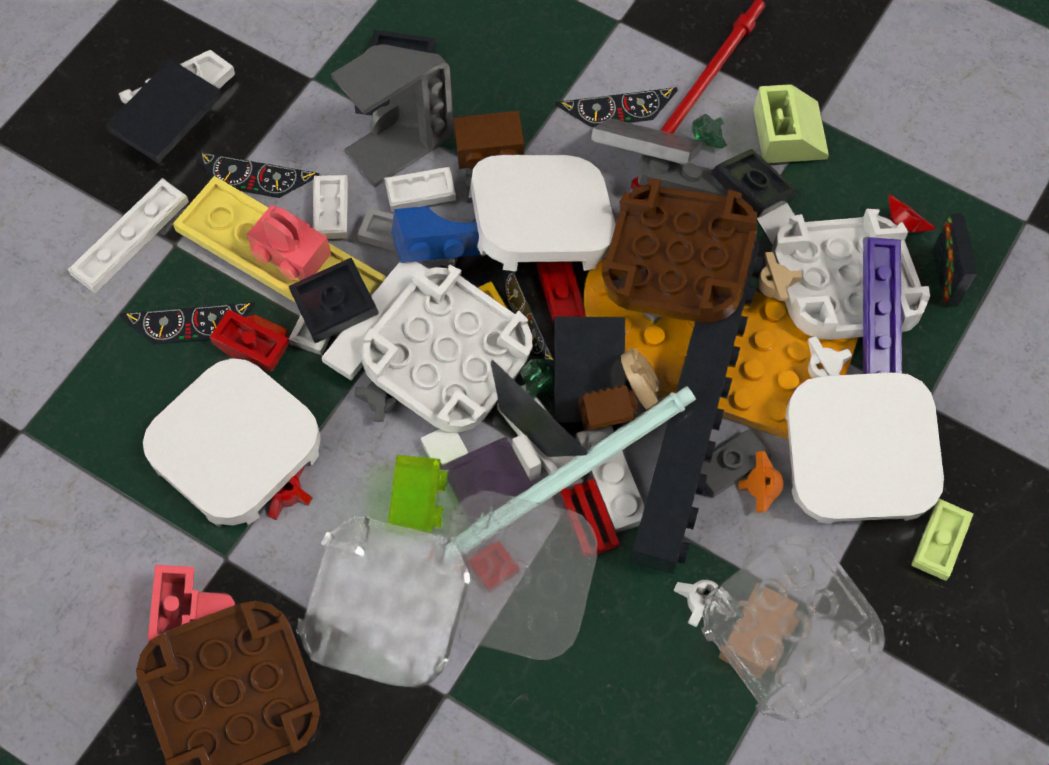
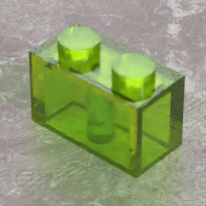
[387,454,448,537]

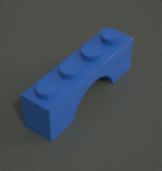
[391,206,488,263]

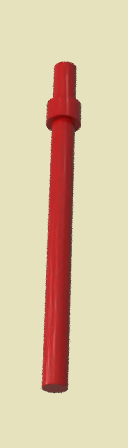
[660,0,765,134]

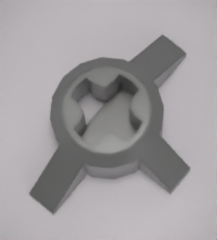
[355,381,399,422]

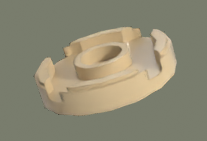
[621,348,666,410]

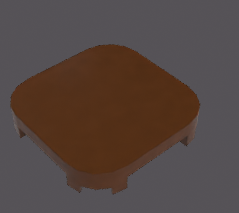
[602,179,757,323]
[136,601,320,765]

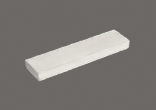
[68,178,189,293]
[322,261,428,380]

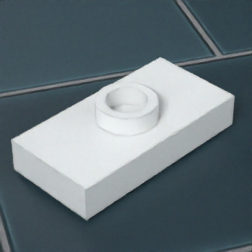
[384,167,456,212]
[313,175,348,239]

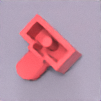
[246,204,331,281]
[148,565,235,643]

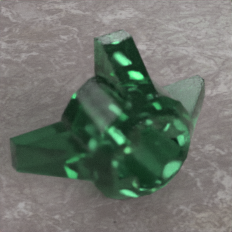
[691,114,727,149]
[521,358,554,399]

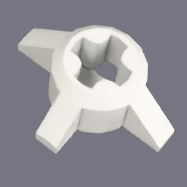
[808,336,852,378]
[674,580,735,627]

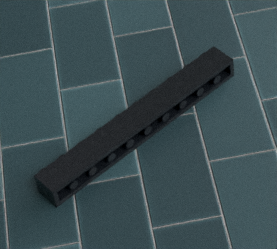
[630,242,763,574]

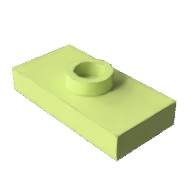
[911,499,973,581]

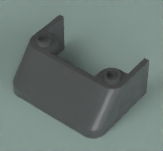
[331,44,453,187]

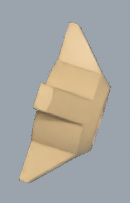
[757,252,803,301]

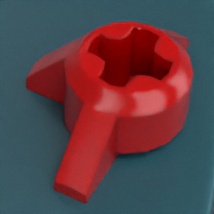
[888,194,935,234]
[268,466,313,520]

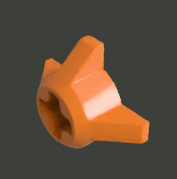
[738,451,784,513]

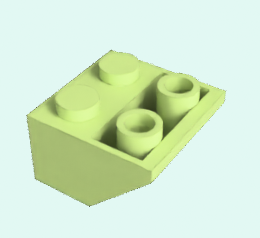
[753,84,829,163]

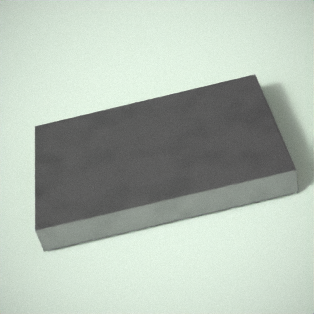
[591,118,702,165]

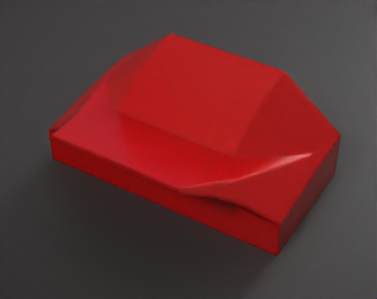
[210,309,290,372]

